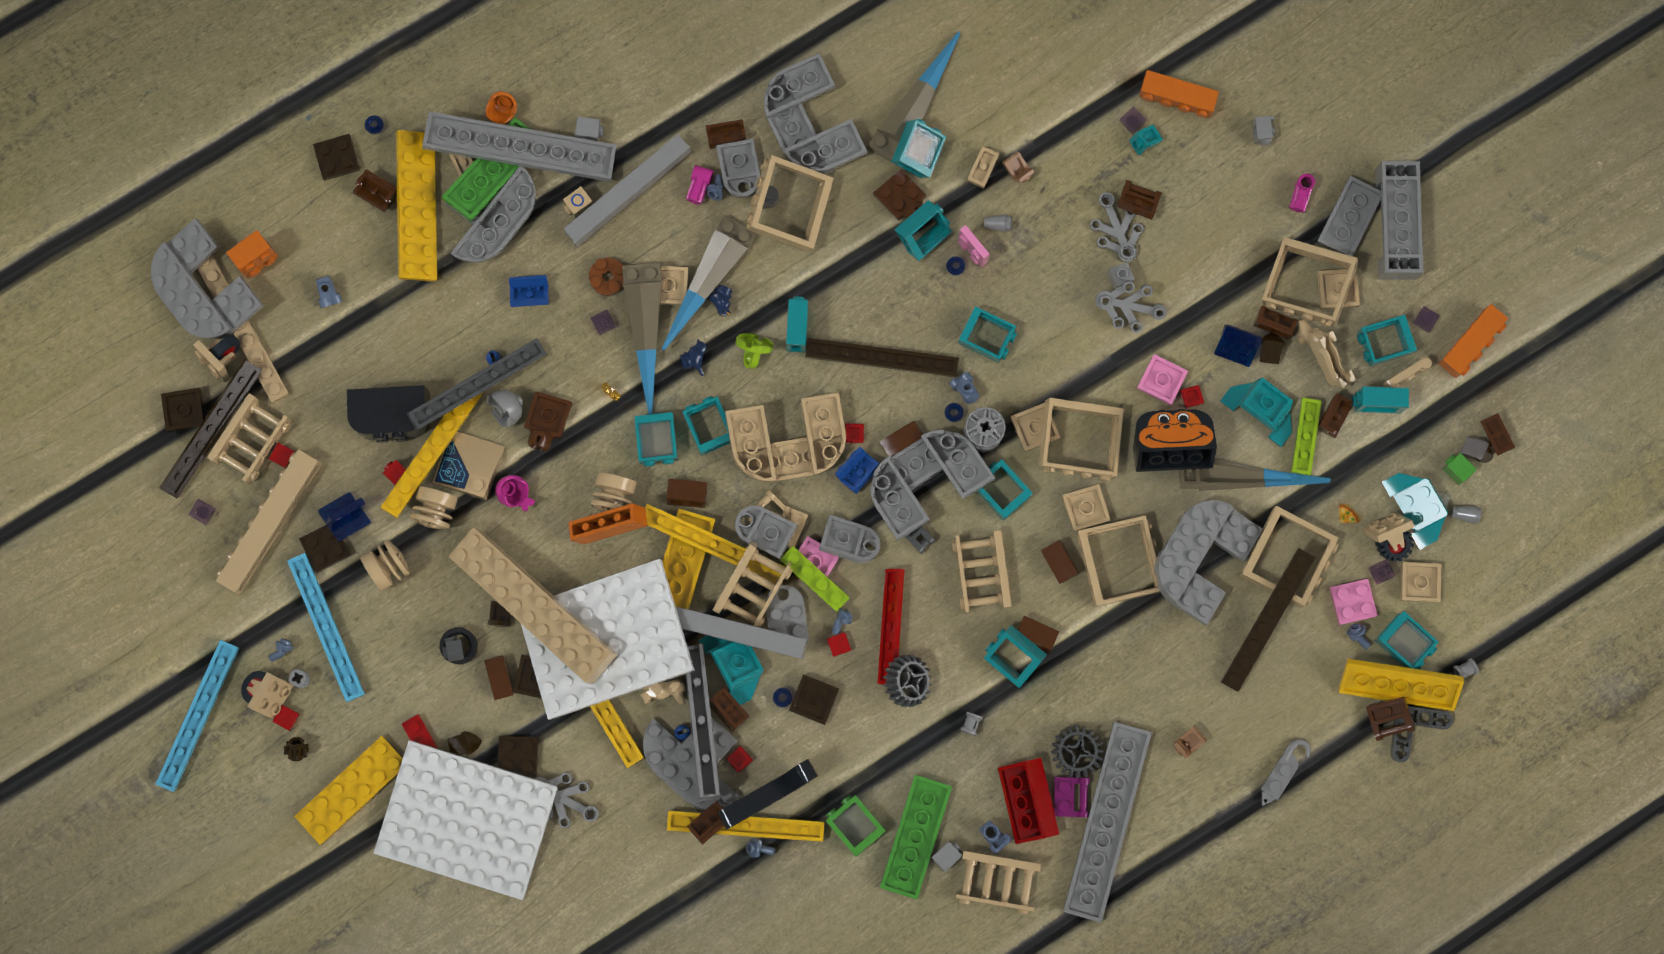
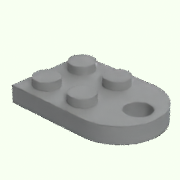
[716,139,761,198]
[735,506,798,560]
[819,515,880,563]
[766,585,809,640]

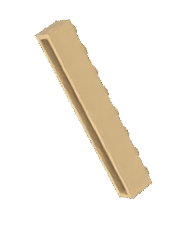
[216,449,322,595]

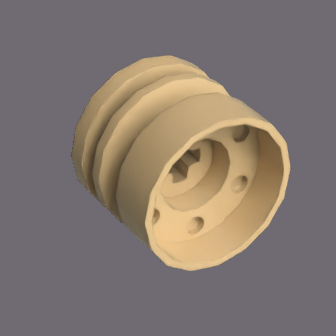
[590,473,637,512]
[410,486,458,530]
[360,539,410,591]

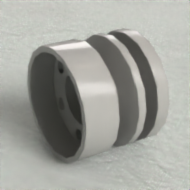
[963,407,1006,452]

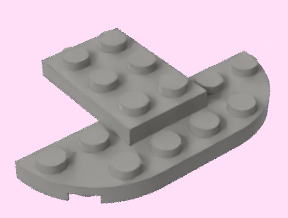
[445,166,536,263]
[643,717,739,810]

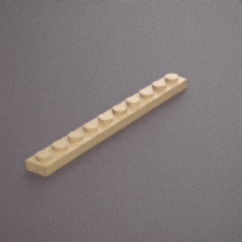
[197,255,290,404]

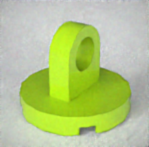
[735,333,774,369]

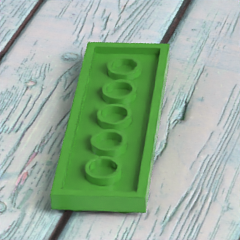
[442,117,530,222]
[880,775,952,900]

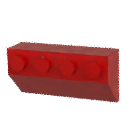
[998,758,1060,844]

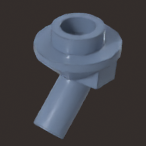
[706,174,723,201]
[832,608,853,635]
[1347,624,1371,650]
[269,638,294,662]
[746,838,775,858]

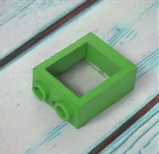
[825,795,886,857]

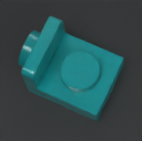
[1129,124,1163,155]

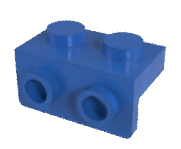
[509,275,549,307]
[835,447,880,494]

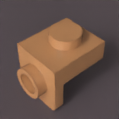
[1002,152,1034,183]
[1174,725,1207,758]

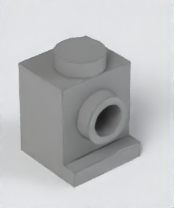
[1252,116,1275,146]

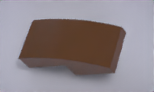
[880,420,923,458]
[484,655,513,700]

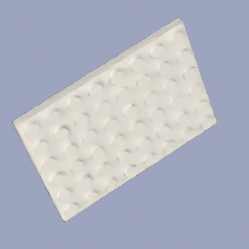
[521,559,695,720]
[374,740,559,900]

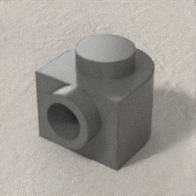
[755,186,779,209]
[442,637,464,662]

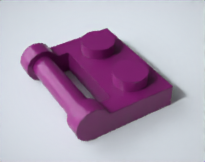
[1054,777,1090,818]

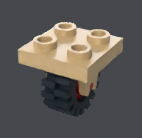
[1363,513,1414,562]

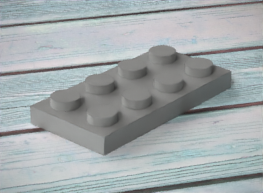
[1316,176,1381,257]

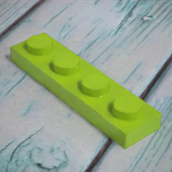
[1291,398,1321,476]
[780,546,850,613]

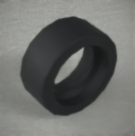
[439,627,478,665]

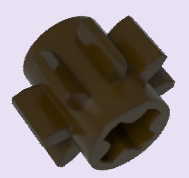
[284,737,309,762]

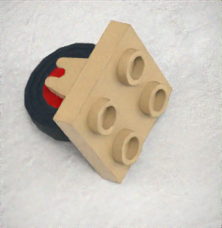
[193,335,241,382]
[241,671,294,719]

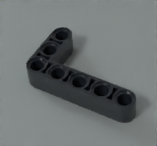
[717,759,818,830]

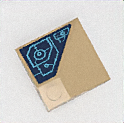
[432,432,505,501]

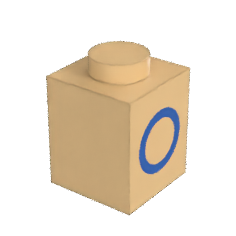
[563,187,593,218]

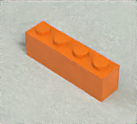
[1139,70,1219,118]
[1438,304,1509,378]
[569,503,647,545]

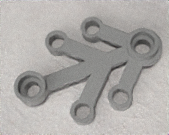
[1090,192,1144,262]
[1095,280,1167,333]
[534,772,599,828]

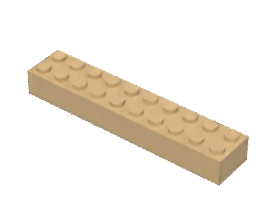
[448,527,618,684]

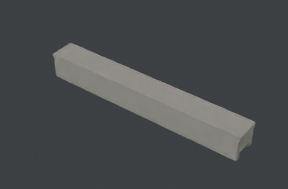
[564,134,691,248]
[676,607,809,659]
[685,644,720,802]

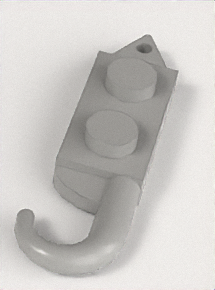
[1260,739,1311,806]

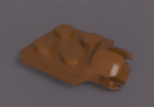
[873,169,926,221]
[524,391,573,451]

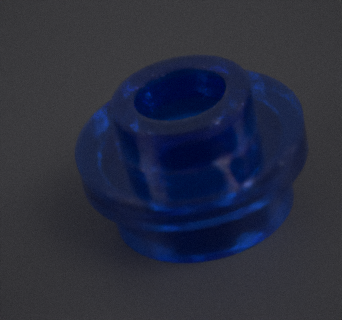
[365,115,384,134]
[946,256,965,276]
[944,403,964,422]
[773,688,792,708]

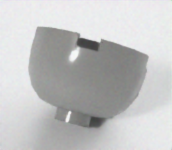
[487,390,523,429]

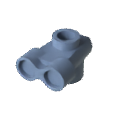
[316,275,342,308]
[949,372,979,404]
[979,820,1012,854]

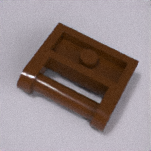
[1117,180,1162,220]
[1366,697,1415,741]

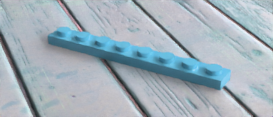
[287,553,365,702]
[155,640,239,792]

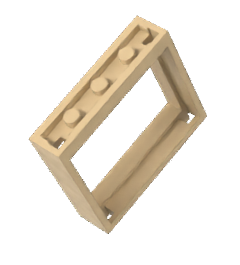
[746,155,834,251]
[1262,237,1358,327]
[1038,398,1124,481]
[1239,506,1339,608]
[1076,515,1160,607]

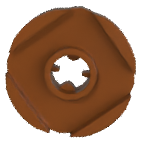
[589,258,624,296]

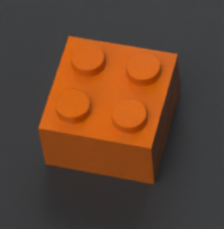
[226,230,279,279]

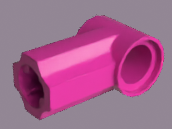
[686,165,714,205]
[1289,173,1315,213]

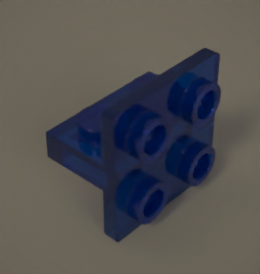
[1214,324,1262,367]
[318,492,371,542]

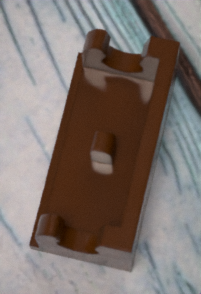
[706,119,746,149]
[353,169,397,212]
[1253,306,1298,340]
[1318,393,1353,439]
[1480,413,1515,456]
[666,479,707,508]
[1040,540,1079,584]
[1017,616,1060,655]
[709,687,749,733]
[687,800,724,845]

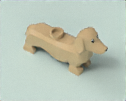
[1297,319,1356,388]
[641,679,686,705]

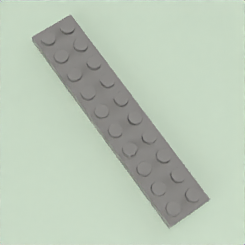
[422,112,617,182]
[1063,722,1152,923]

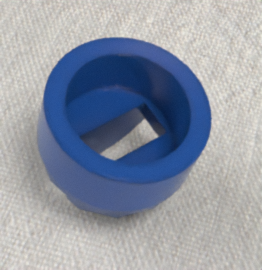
[486,350,502,365]
[675,724,690,740]

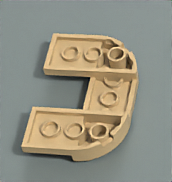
[725,393,846,482]

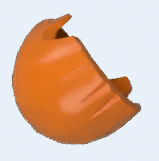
[486,91,517,124]

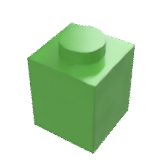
[1442,453,1477,485]

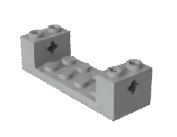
[1375,161,1423,280]

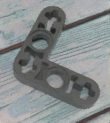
[1390,706,1453,762]

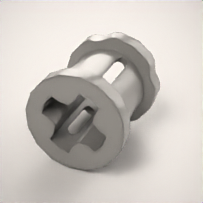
[1453,658,1479,678]
[289,669,310,688]
[960,712,983,736]

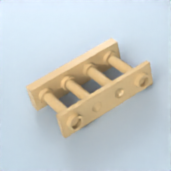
[207,393,291,484]
[951,530,1012,614]
[713,540,793,628]
[955,851,1041,915]

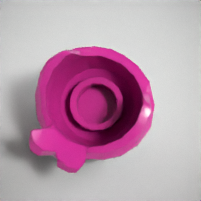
[495,475,535,511]

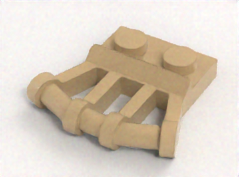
[748,490,808,549]

